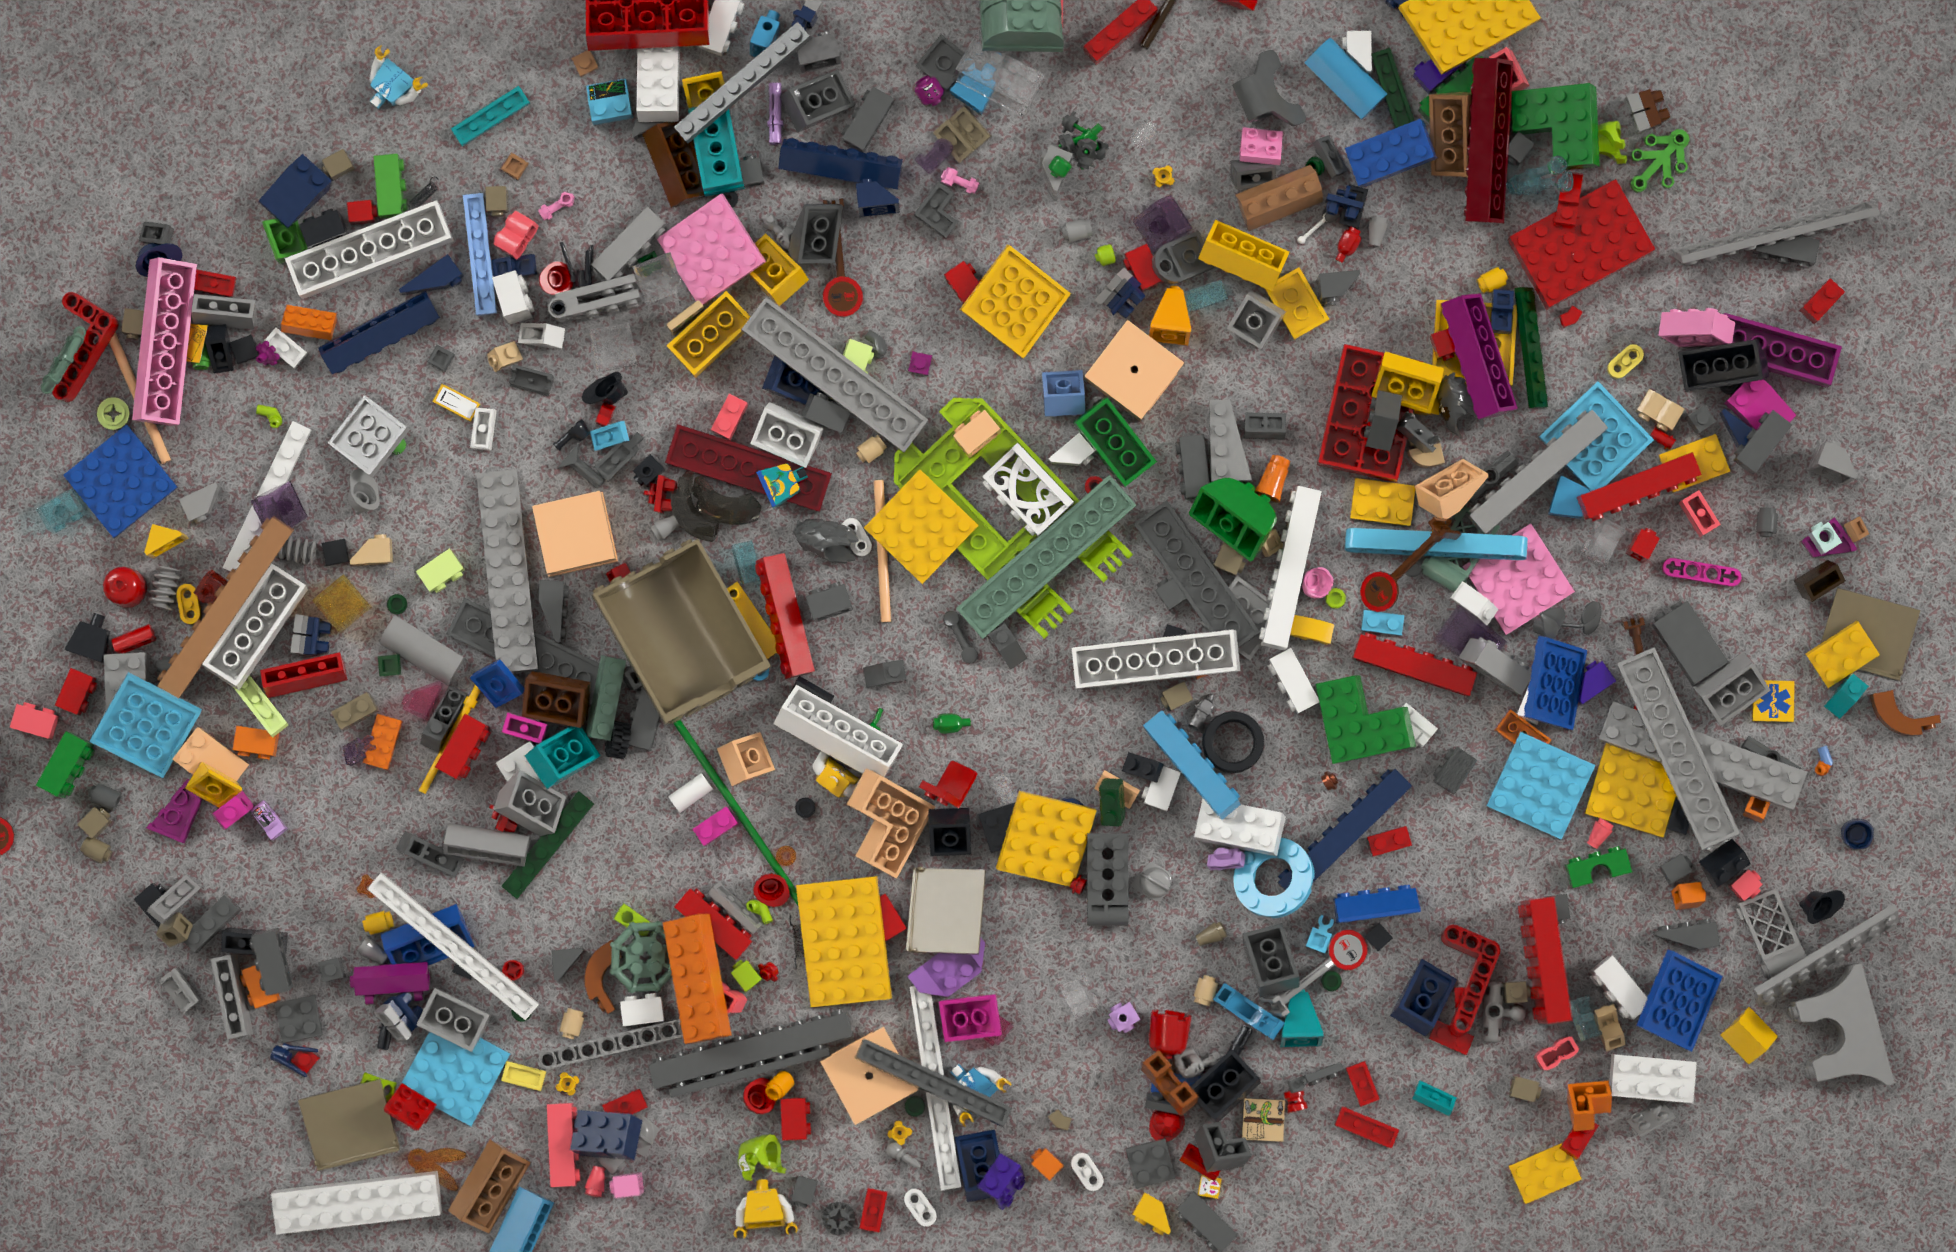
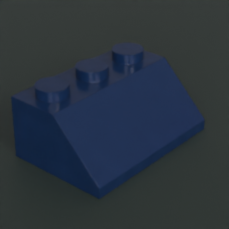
[856,179,900,217]

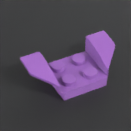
[908,937,985,997]

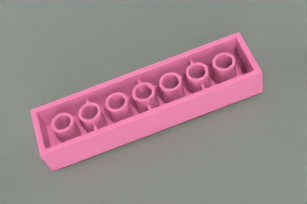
[132,258,197,426]

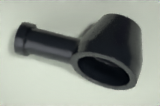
[553,419,590,451]

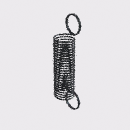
[401,177,439,211]
[790,915,805,969]

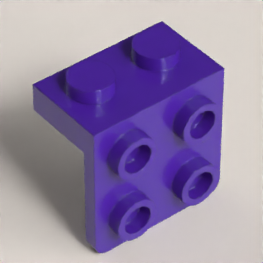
[977,1153,1025,1210]

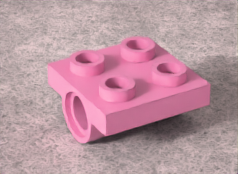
[1239,127,1283,165]

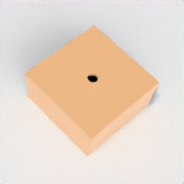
[1084,320,1184,421]
[532,491,618,577]
[821,1027,918,1125]

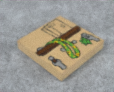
[667,300,705,336]
[1242,1098,1285,1142]

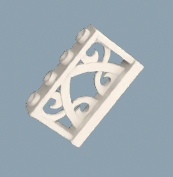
[982,443,1074,536]

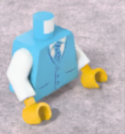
[370,45,428,109]

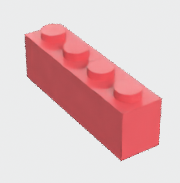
[547,1103,580,1187]

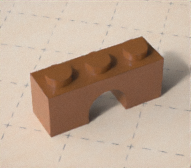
[1141,1050,1198,1116]

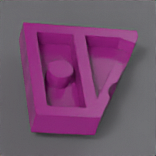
[1800,517,1857,558]

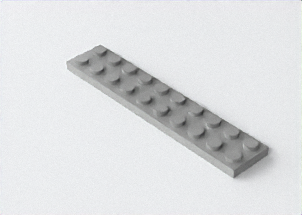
[1673,201,1880,265]
[741,297,928,453]
[476,469,538,673]
[1617,647,1740,851]
[1599,701,1807,811]

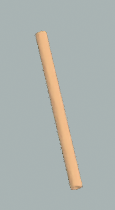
[109,332,171,464]
[874,480,891,622]

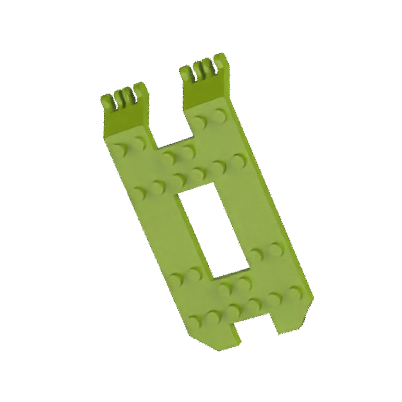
[894,398,1133,639]

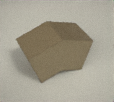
[1048,1109,1072,1131]

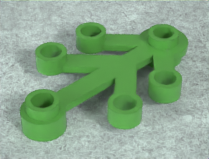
[1630,129,1689,193]

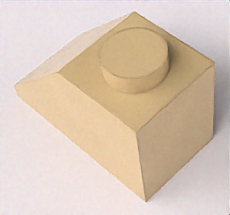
[350,534,393,566]

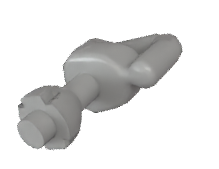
[761,214,797,252]
[1173,1047,1224,1078]

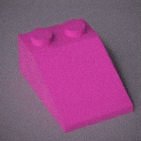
[1724,380,1796,430]
[939,994,1002,1042]

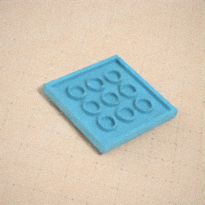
[1539,381,1654,492]
[89,672,202,778]
[1486,731,1596,840]
[401,1032,510,1126]

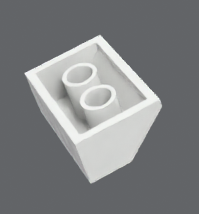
[750,402,825,468]

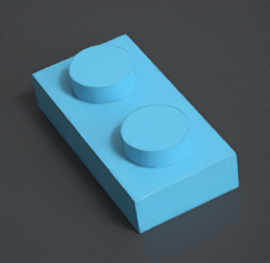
[590,421,629,451]
[1361,610,1404,636]

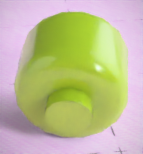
[1095,244,1116,266]

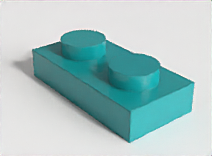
[1412,1080,1457,1116]

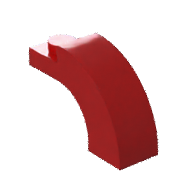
[1555,171,1583,227]

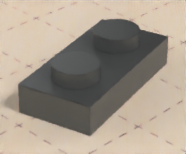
[1312,135,1348,178]
[1145,1092,1186,1115]

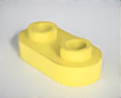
[1607,344,1644,379]

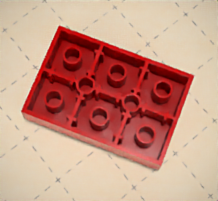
[586,0,710,51]
[1507,179,1655,310]
[1317,344,1424,483]
[1518,897,1572,1024]

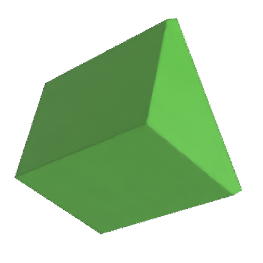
[262,219,308,264]

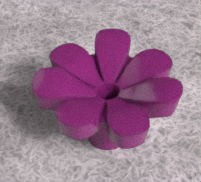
[256,341,280,366]

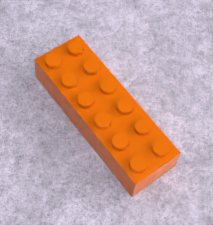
[662,914,732,1044]

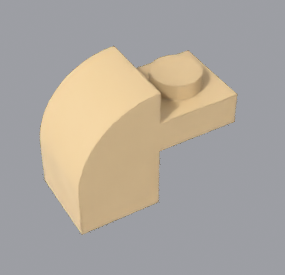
[1407,440,1445,468]
[1593,1004,1626,1052]

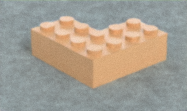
[847,768,936,879]

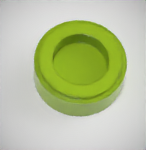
[1325,588,1346,609]

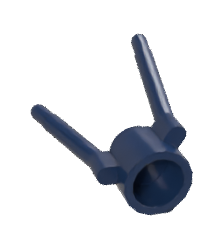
[270,1043,318,1077]

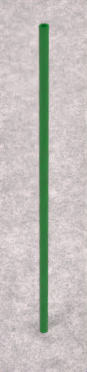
[673,720,799,907]

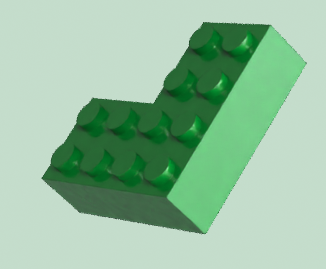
[1511,83,1600,171]
[1316,675,1416,764]

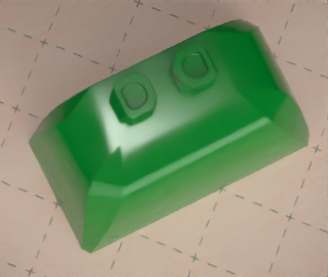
[1189,478,1277,562]

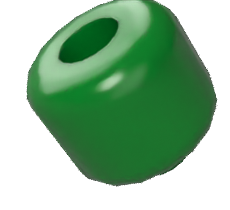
[1048,155,1072,178]

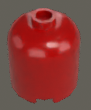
[103,567,147,608]
[1149,1009,1192,1059]

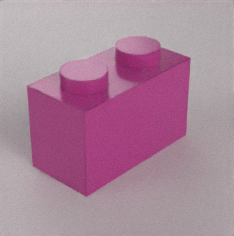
[502,713,549,744]
[693,806,739,846]

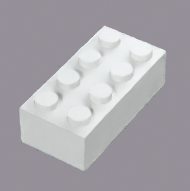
[637,47,680,122]
[1194,799,1286,857]
[1609,1054,1697,1103]

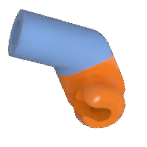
[1815,745,1833,776]

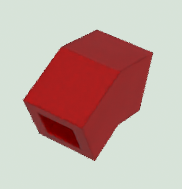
[1559,305,1583,328]
[595,403,616,427]
[606,563,631,582]

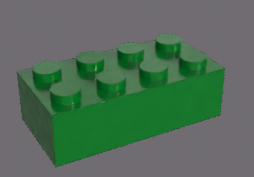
[1072,397,1157,487]

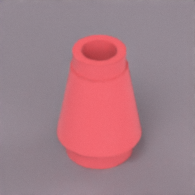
[1587,817,1614,849]
[584,1166,605,1197]

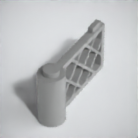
[1736,889,1807,979]

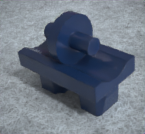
[1325,185,1363,221]

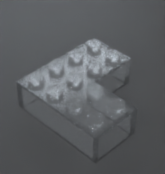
[953,26,1045,117]

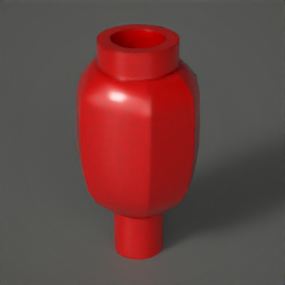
[1335,226,1361,263]

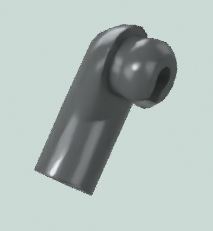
[865,330,887,359]

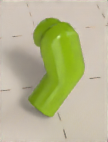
[256,404,282,428]

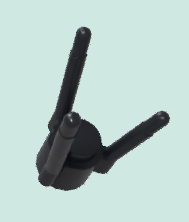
[560,242,593,287]

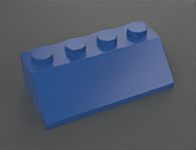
[1333,885,1421,923]
[381,904,475,966]

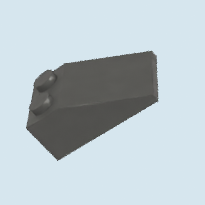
[780,69,855,133]
[789,204,843,263]

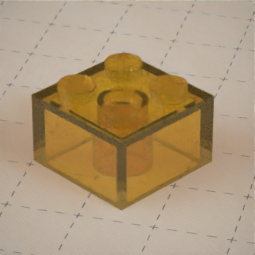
[312,574,372,633]

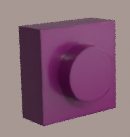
[908,351,932,376]

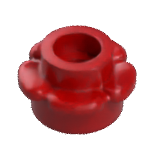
[1070,875,1087,895]

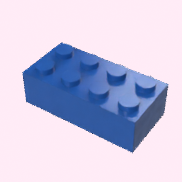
[1345,119,1437,188]

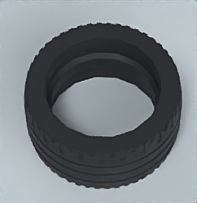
[1202,711,1264,773]

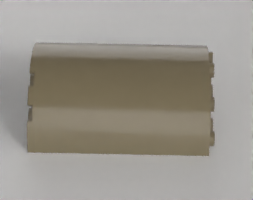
[592,539,771,725]

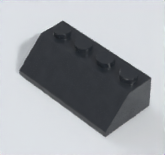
[1678,339,1770,392]

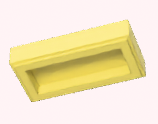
[501,1061,546,1091]

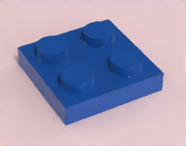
[470,659,524,708]

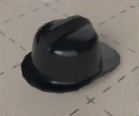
[582,372,628,405]
[1799,890,1845,924]

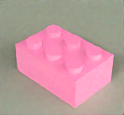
[1658,308,1735,347]

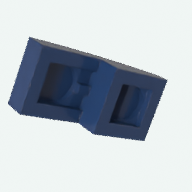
[492,254,537,277]
[1491,289,1514,334]

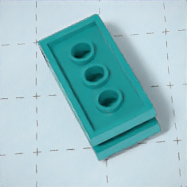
[688,106,745,197]

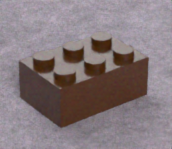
[522,671,591,728]

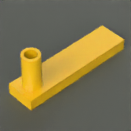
[727,581,777,659]

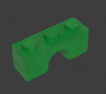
[1565,846,1632,888]

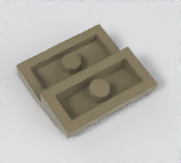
[933,106,991,163]

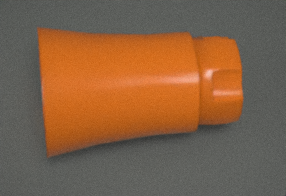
[1255,455,1290,503]

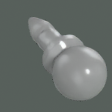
[886,1142,921,1168]

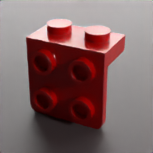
[919,761,977,808]
[384,1083,437,1131]

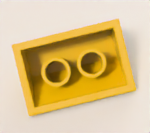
[1371,351,1444,414]

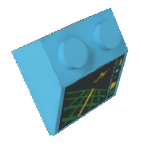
[586,79,633,125]

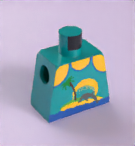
[756,463,808,509]

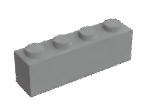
[591,206,666,281]
[211,954,253,1039]

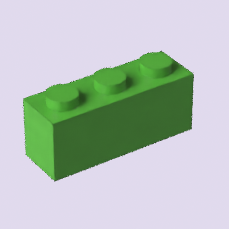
[373,154,408,219]

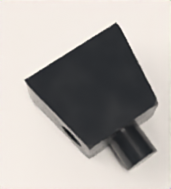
[65,613,110,663]

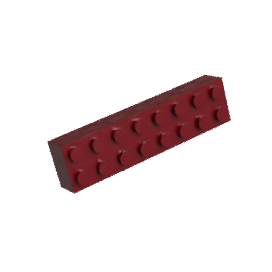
[1464,58,1513,224]

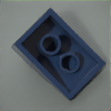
[258,154,332,229]
[762,355,828,405]
[1390,959,1457,1036]
[955,1129,1000,1202]

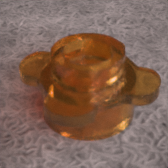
[357,875,375,898]

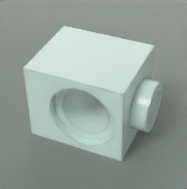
[1808,522,1842,555]

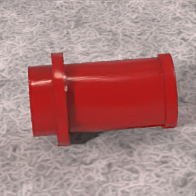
[1650,427,1676,450]

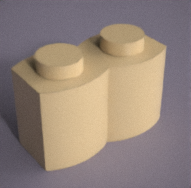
[1636,389,1684,432]

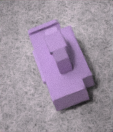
[1207,848,1246,870]

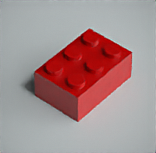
[435,714,491,781]

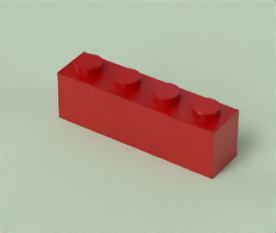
[1083,0,1158,65]
[260,652,348,698]
[674,888,753,960]

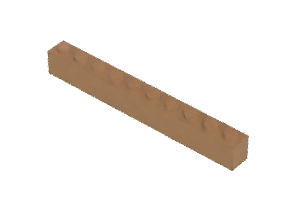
[157,516,294,698]

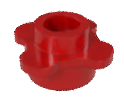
[758,962,779,982]

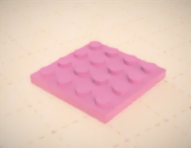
[657,194,766,305]
[1462,524,1575,635]

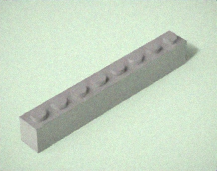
[1468,410,1608,534]

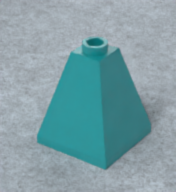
[1280,989,1324,1048]

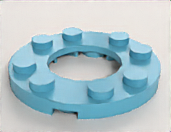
[1233,838,1315,918]

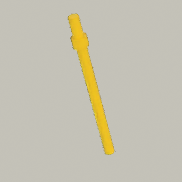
[419,685,481,794]

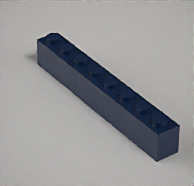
[1277,769,1412,890]

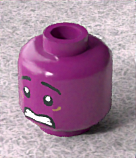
[914,75,944,106]

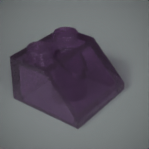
[1132,194,1192,254]
[251,481,307,528]

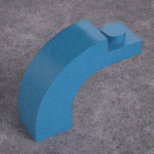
[1213,983,1285,1040]

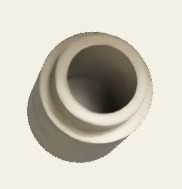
[80,837,113,864]

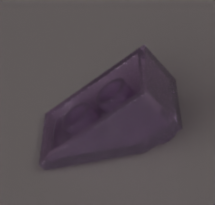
[1434,605,1507,657]

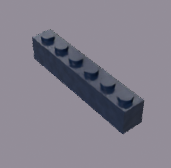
[778,138,903,190]
[318,291,440,375]

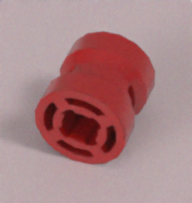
[502,960,524,980]
[1284,1089,1308,1113]

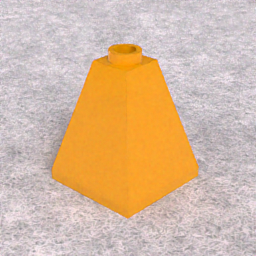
[1149,286,1191,346]

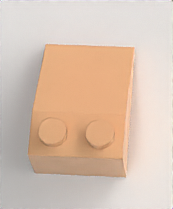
[1415,459,1488,519]
[173,727,249,781]

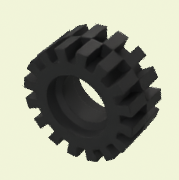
[605,721,631,759]

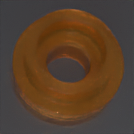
[776,846,796,866]

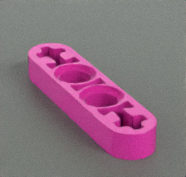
[1662,558,1742,587]

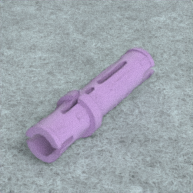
[767,83,783,145]

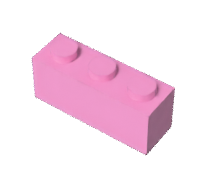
[610,1172,644,1198]

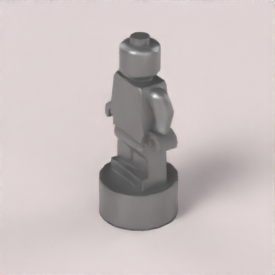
[1187,693,1214,732]

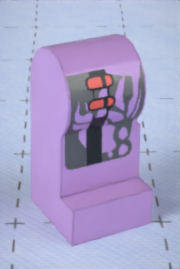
[251,800,288,840]

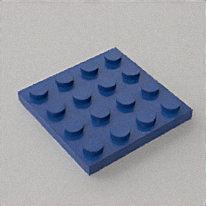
[63,424,178,538]
[1524,636,1587,730]
[1636,949,1723,1052]

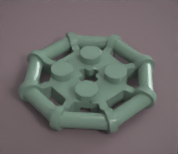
[41,326,86,394]
[609,921,672,994]

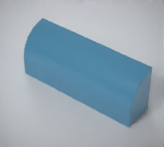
[1304,37,1387,119]
[489,1187,554,1252]

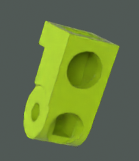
[613,903,650,936]

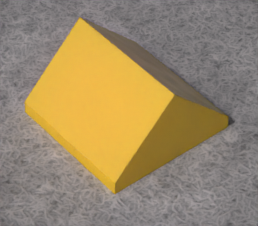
[682,71,724,108]
[144,524,189,559]
[186,762,242,808]
[1720,1007,1778,1065]

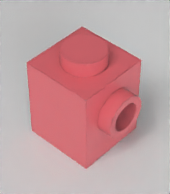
[1728,869,1763,901]

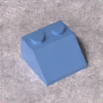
[1042,370,1085,417]

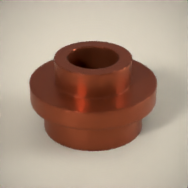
[1321,771,1339,791]

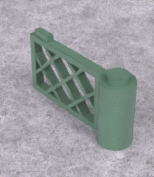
[1421,506,1500,592]

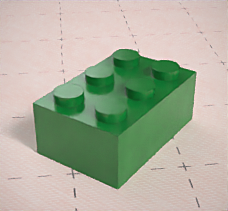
[36,731,95,798]

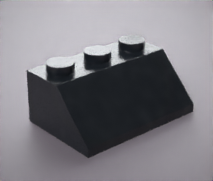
[1191,1049,1261,1123]

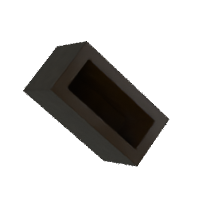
[1794,560,1846,602]

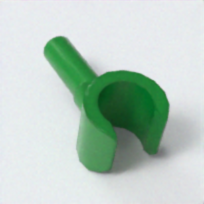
[870,708,883,731]

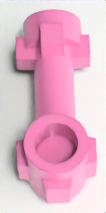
[941,167,979,194]
[538,192,575,220]

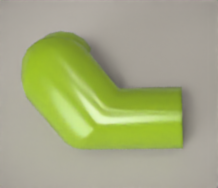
[746,899,773,925]

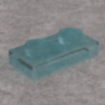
[1184,280,1228,313]
[731,540,760,585]

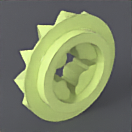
[97,397,130,430]

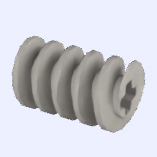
[277,535,316,566]
[148,566,180,611]

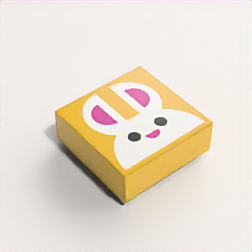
[1198,1175,1222,1199]

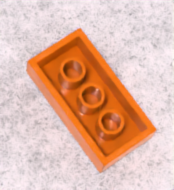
[281,305,337,340]
[1495,709,1551,745]
[363,714,403,770]

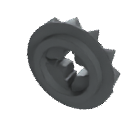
[822,1202,855,1235]

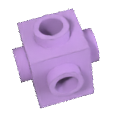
[1107,1002,1140,1033]

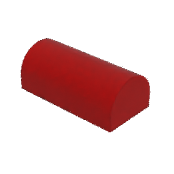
[111,624,157,654]

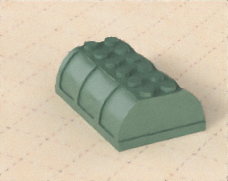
[979,0,1064,52]

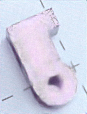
[914,139,953,174]

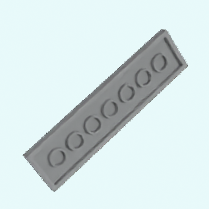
[1754,904,1898,1008]

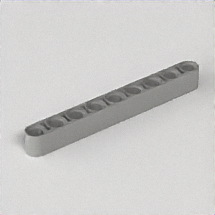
[538,1019,683,1069]

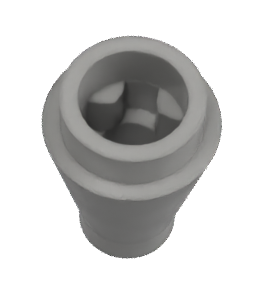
[1368,216,1388,246]
[650,514,681,541]
[357,937,387,965]

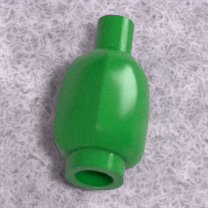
[933,713,971,734]

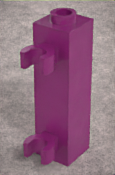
[350,962,430,1005]

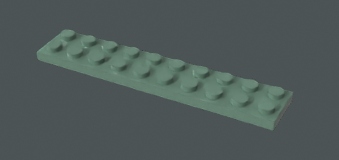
[956,475,1137,639]

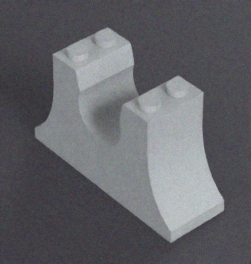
[1787,963,1895,1085]

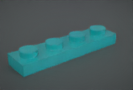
[451,86,530,147]

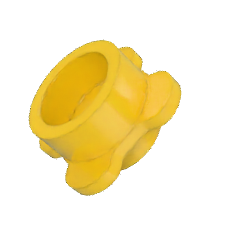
[1152,165,1174,187]
[556,1072,579,1095]
[887,1121,912,1145]

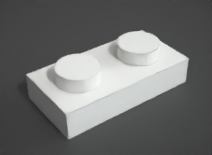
[265,327,308,369]

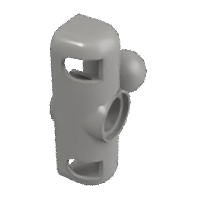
[1482,981,1526,1043]

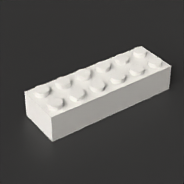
[202,564,308,690]
[774,685,903,777]

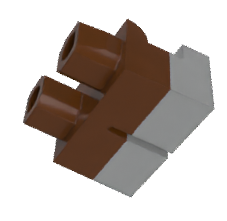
[1624,89,1670,135]

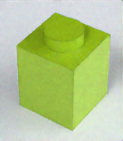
[731,960,762,992]

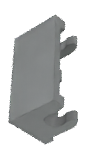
[159,968,202,1014]

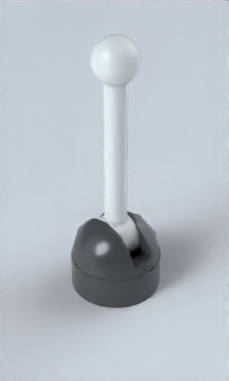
[1298,208,1340,244]

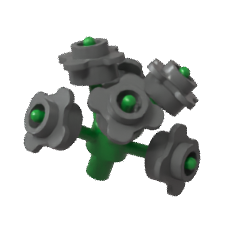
[1058,111,1109,170]

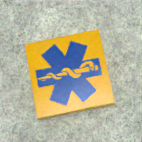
[1752,680,1794,722]

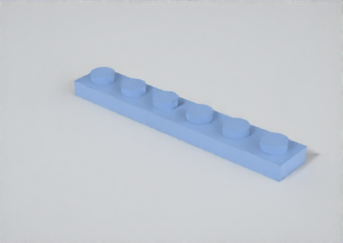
[463,193,497,316]

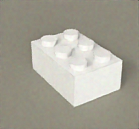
[492,271,535,325]
[1589,956,1647,1019]

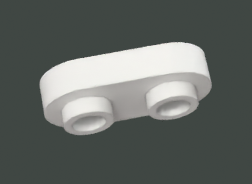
[842,518,872,557]
[1071,1153,1103,1191]
[904,1189,937,1226]

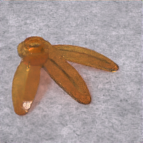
[408,1148,467,1191]

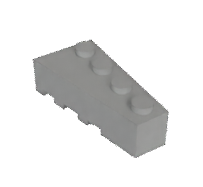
[1209,400,1252,483]

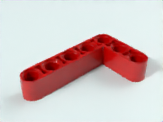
[52,292,119,402]
[1441,924,1501,1037]

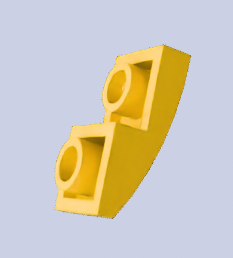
[1290,615,1334,645]

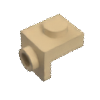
[487,341,523,372]

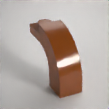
[1870,690,1941,736]
[584,940,623,1014]

